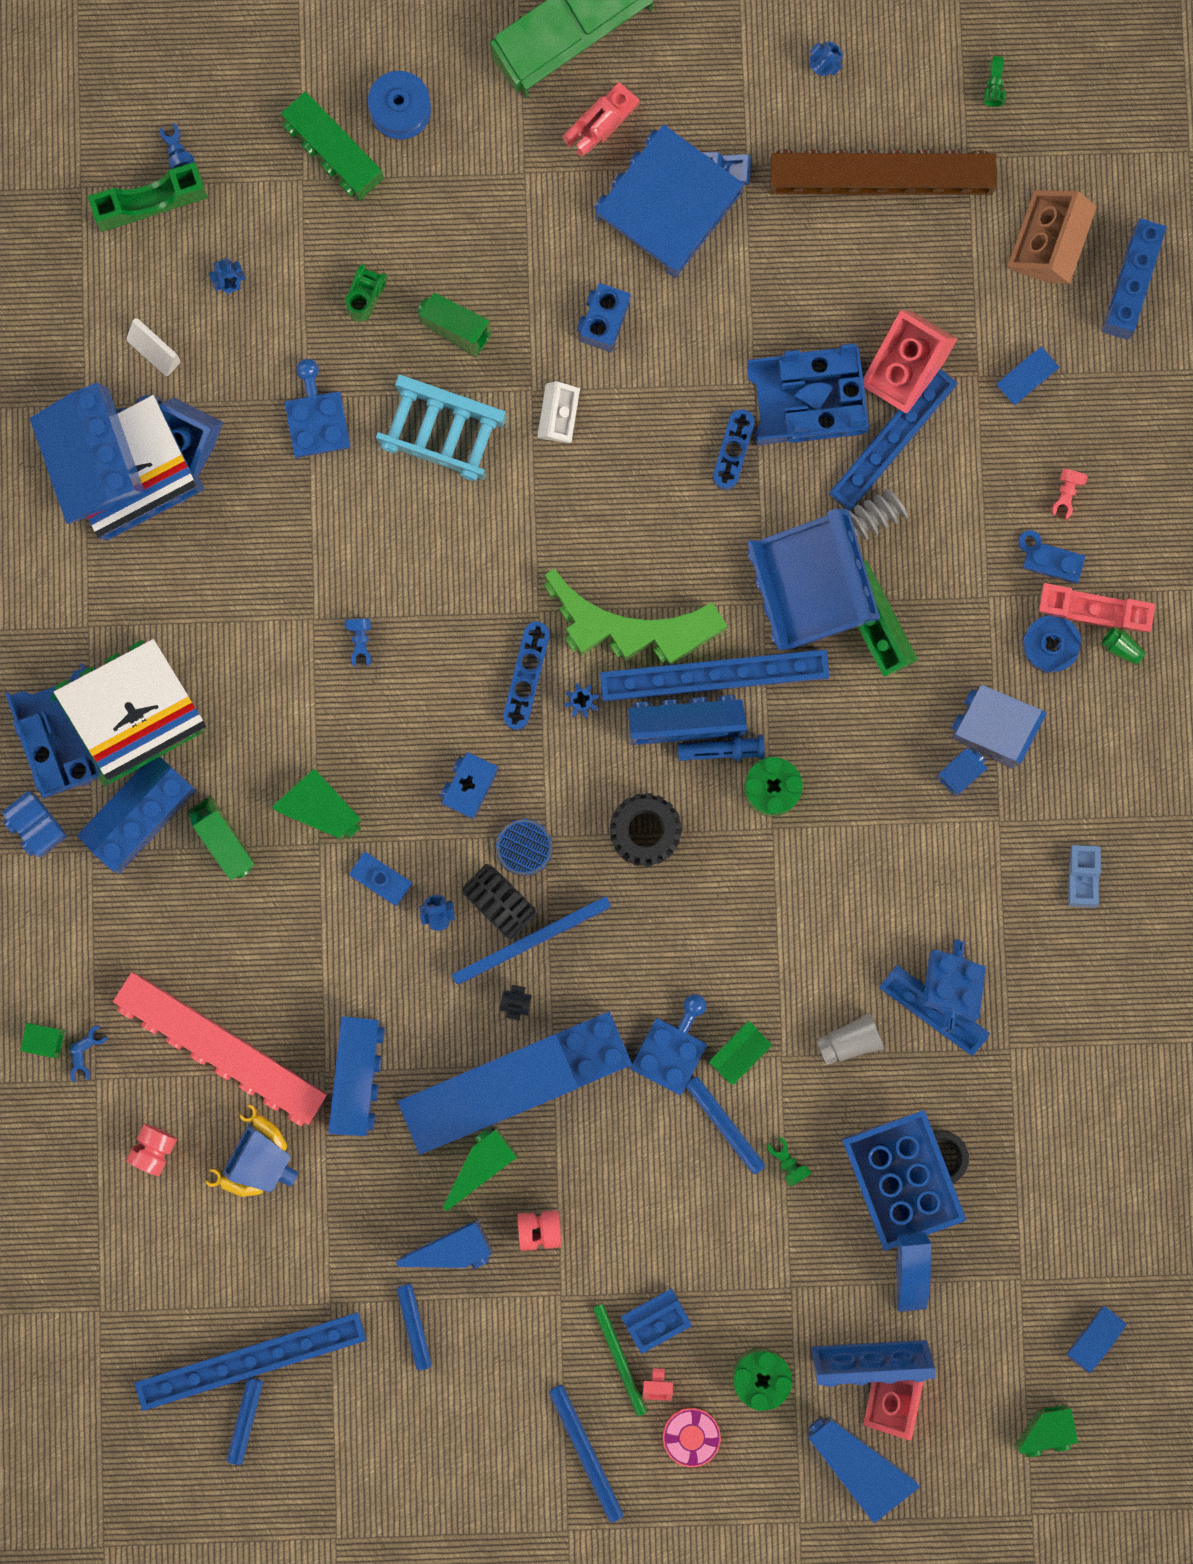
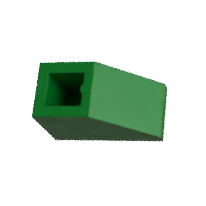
[1015,1404,1078,1457]

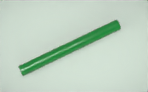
[593,1303,647,1417]

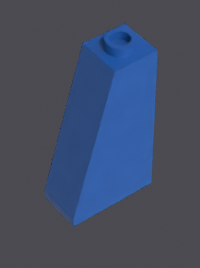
[806,1416,920,1523]

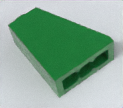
[418,292,491,358]
[272,768,362,840]
[187,795,255,881]

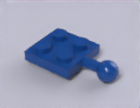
[285,359,351,458]
[630,994,708,1096]

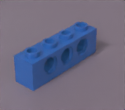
[1101,218,1167,340]

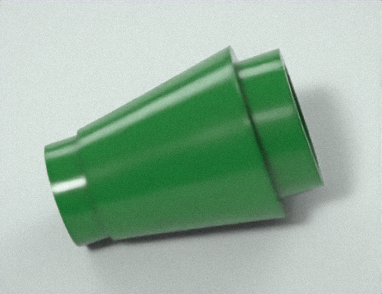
[1101,626,1146,665]

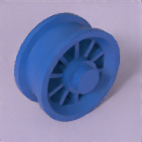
[368,71,431,140]

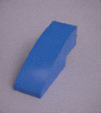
[896,1233,931,1312]

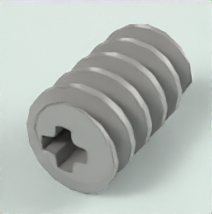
[849,489,908,544]

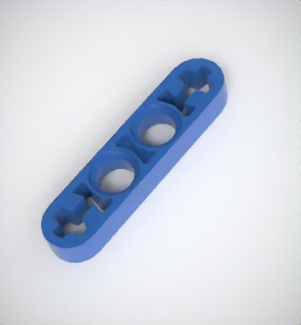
[503,621,550,730]

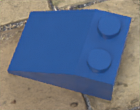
[160,398,223,504]
[396,1219,493,1269]

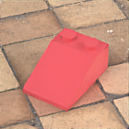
[863,310,958,413]

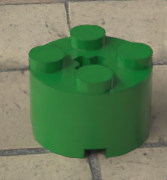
[744,757,803,817]
[732,1348,792,1411]

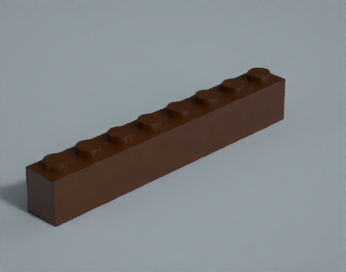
[770,149,997,195]

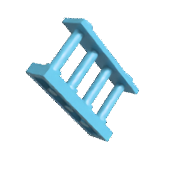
[376,374,507,481]

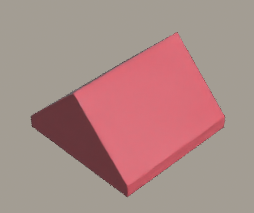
[863,1380,923,1440]

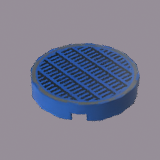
[496,819,553,876]

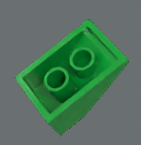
[443,1127,518,1212]

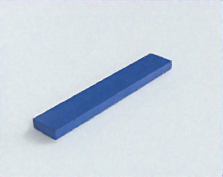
[828,369,958,511]
[452,896,611,985]

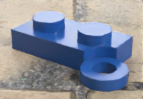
[1018,530,1086,584]

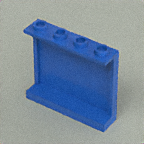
[594,124,744,279]
[747,508,880,650]

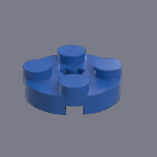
[1022,616,1081,673]

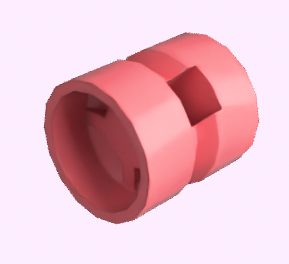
[126,1123,177,1176]
[518,1210,561,1251]

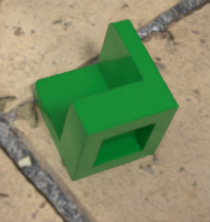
[20,1023,65,1058]

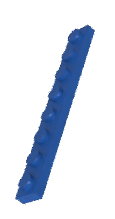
[600,649,830,702]
[134,1312,367,1411]

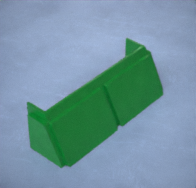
[490,0,653,98]

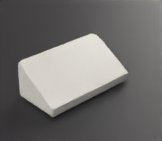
[127,318,181,376]
[538,381,580,443]

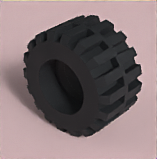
[610,793,682,867]
[462,864,537,939]

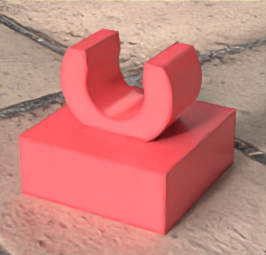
[642,1368,673,1401]

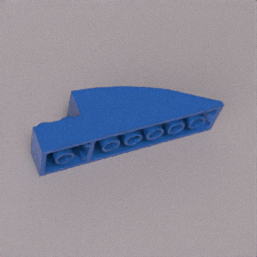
[397,1011,632,1155]

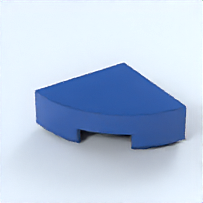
[794,383,833,410]

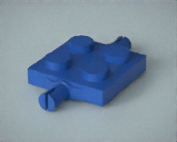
[923,939,986,1033]

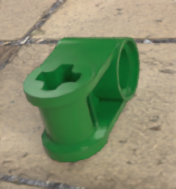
[345,263,388,322]

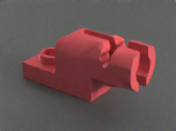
[563,82,640,157]

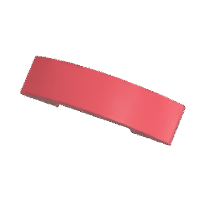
[1038,583,1155,632]

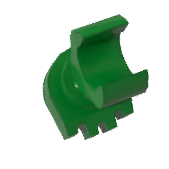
[983,56,1006,107]
[768,1137,812,1188]

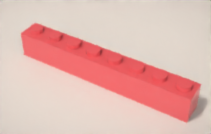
[113,972,329,1126]

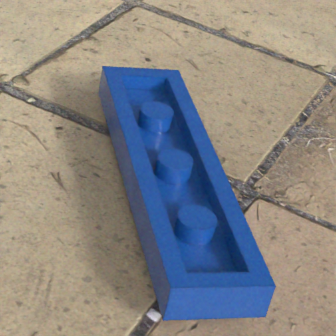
[879,965,990,1056]

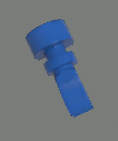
[160,123,195,169]
[345,619,372,667]

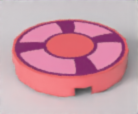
[663,1407,721,1467]

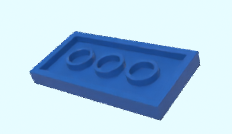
[811,1340,935,1387]

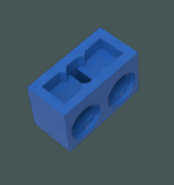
[577,283,631,353]

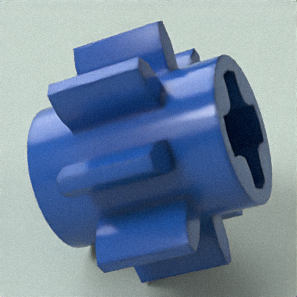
[809,41,843,76]
[209,257,246,295]
[564,683,599,719]
[419,895,455,931]

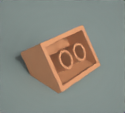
[1008,190,1097,284]

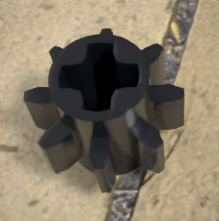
[500,985,532,1021]

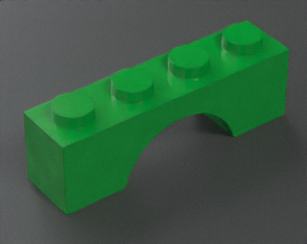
[87,162,208,232]

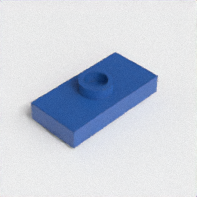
[349,851,412,907]

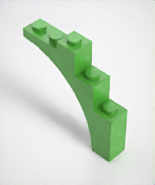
[544,569,728,665]

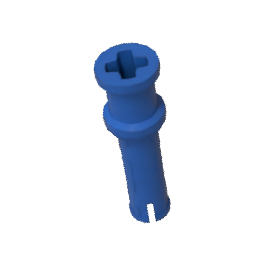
[678,734,765,762]

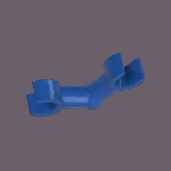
[69,1026,108,1082]

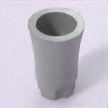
[816,1012,885,1065]

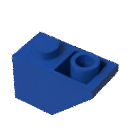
[935,747,987,797]

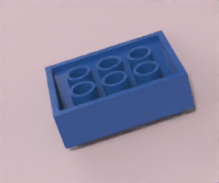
[30,383,145,525]
[841,1110,967,1251]

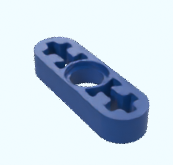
[713,409,754,491]

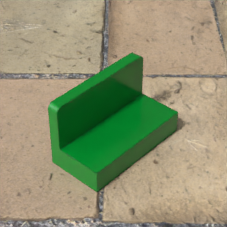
[708,1021,772,1085]

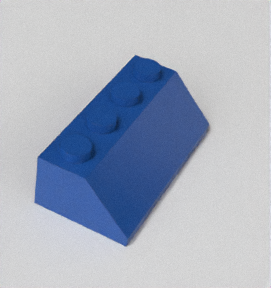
[628,695,747,745]
[77,756,198,874]
[328,1016,385,1136]

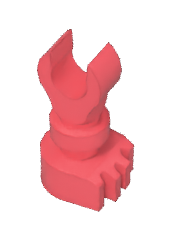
[1051,469,1088,520]

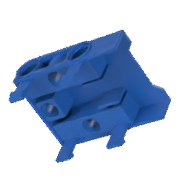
[747,343,869,446]
[5,663,101,799]

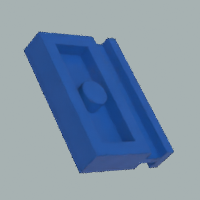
[621,1288,692,1354]

